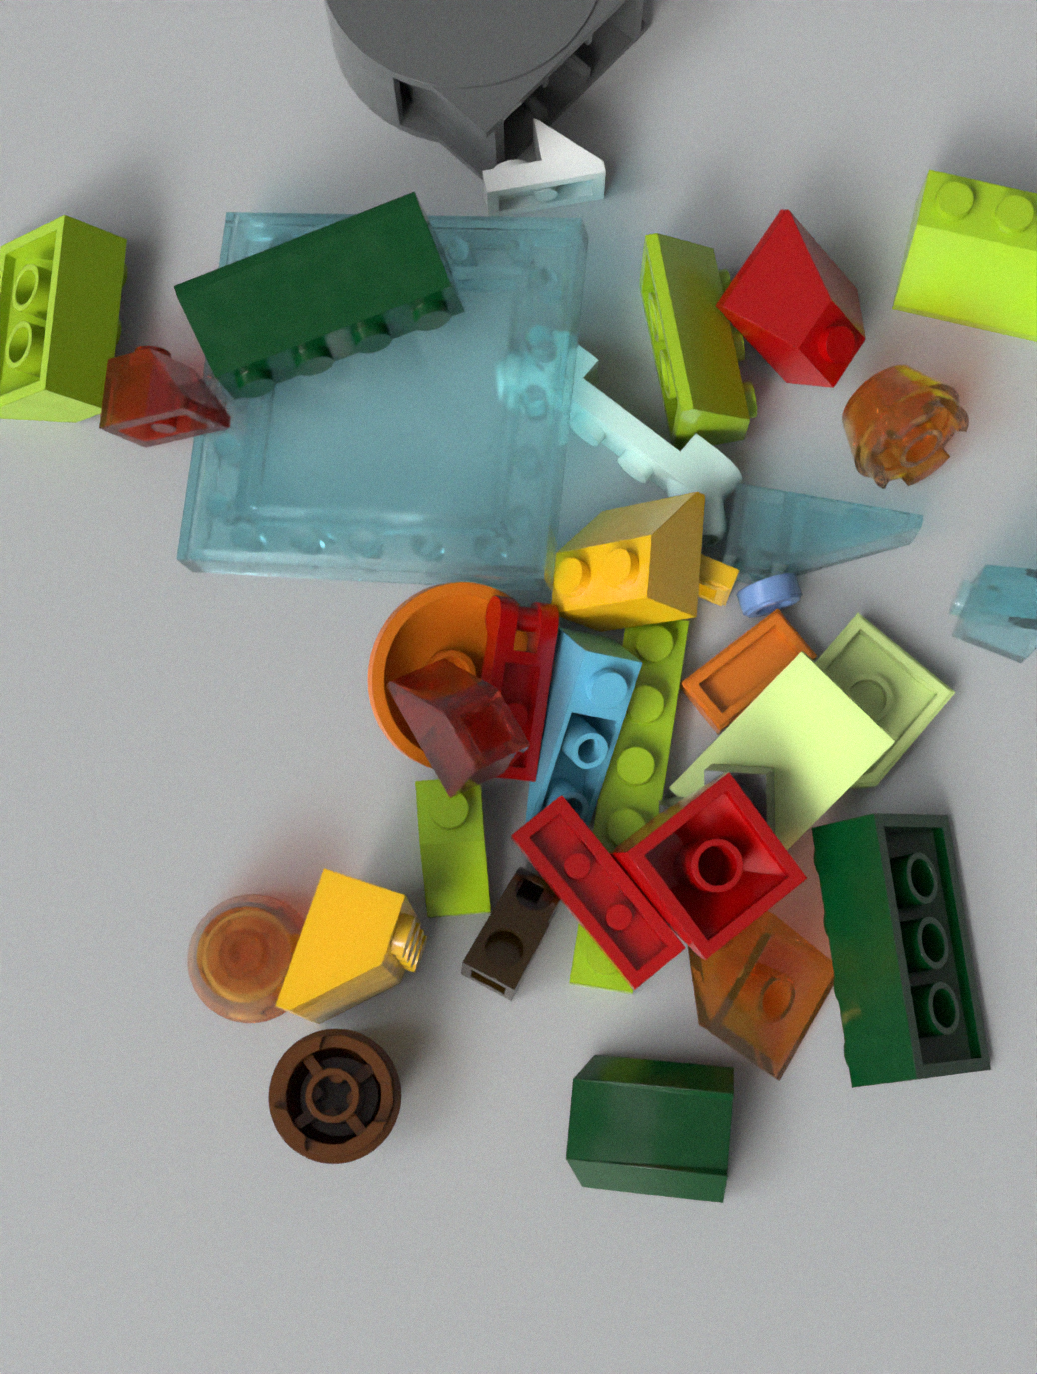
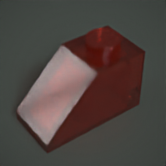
[99,346,231,448]

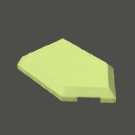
[815,613,955,789]

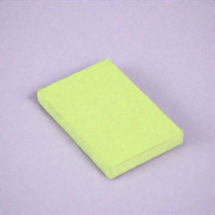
[669,651,896,850]

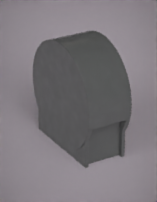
[324,0,649,181]

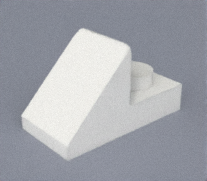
[483,119,606,219]

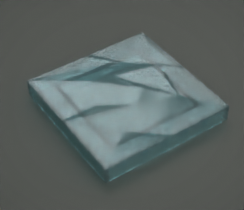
[176,212,589,591]

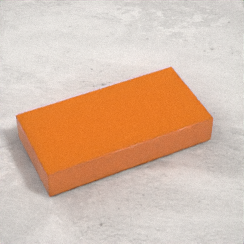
[679,608,817,735]

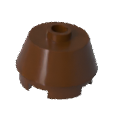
[268,1029,401,1164]

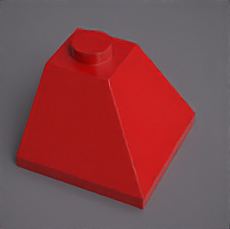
[715,209,866,388]
[609,772,808,960]

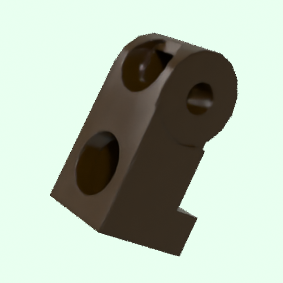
[461,866,561,1001]

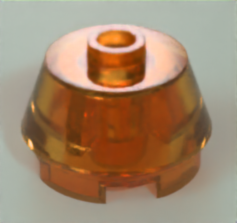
[842,365,969,489]
[187,894,305,1023]

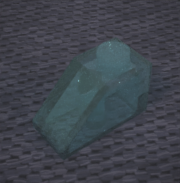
[949,565,1037,663]

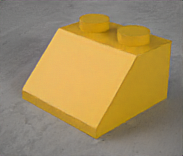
[551,492,705,632]

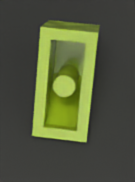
[415,776,491,918]

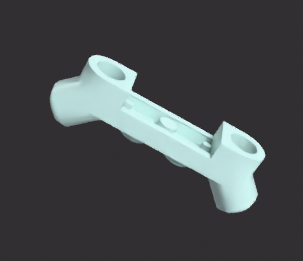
[496,332,743,548]

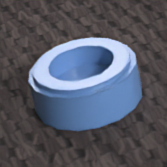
[736,573,803,618]

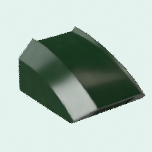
[566,1055,734,1203]

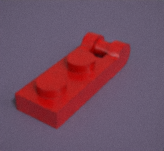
[467,595,559,782]

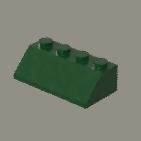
[174,191,465,400]
[811,813,991,1088]

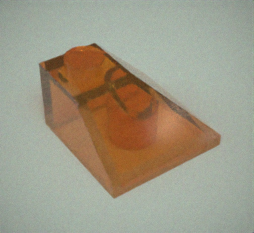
[688,911,834,1081]

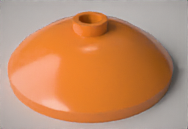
[367,581,528,773]

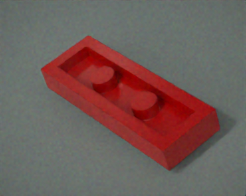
[511,795,686,991]

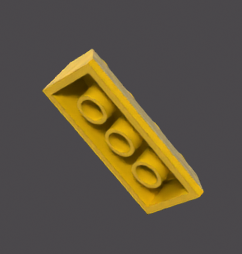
[276,868,428,1024]

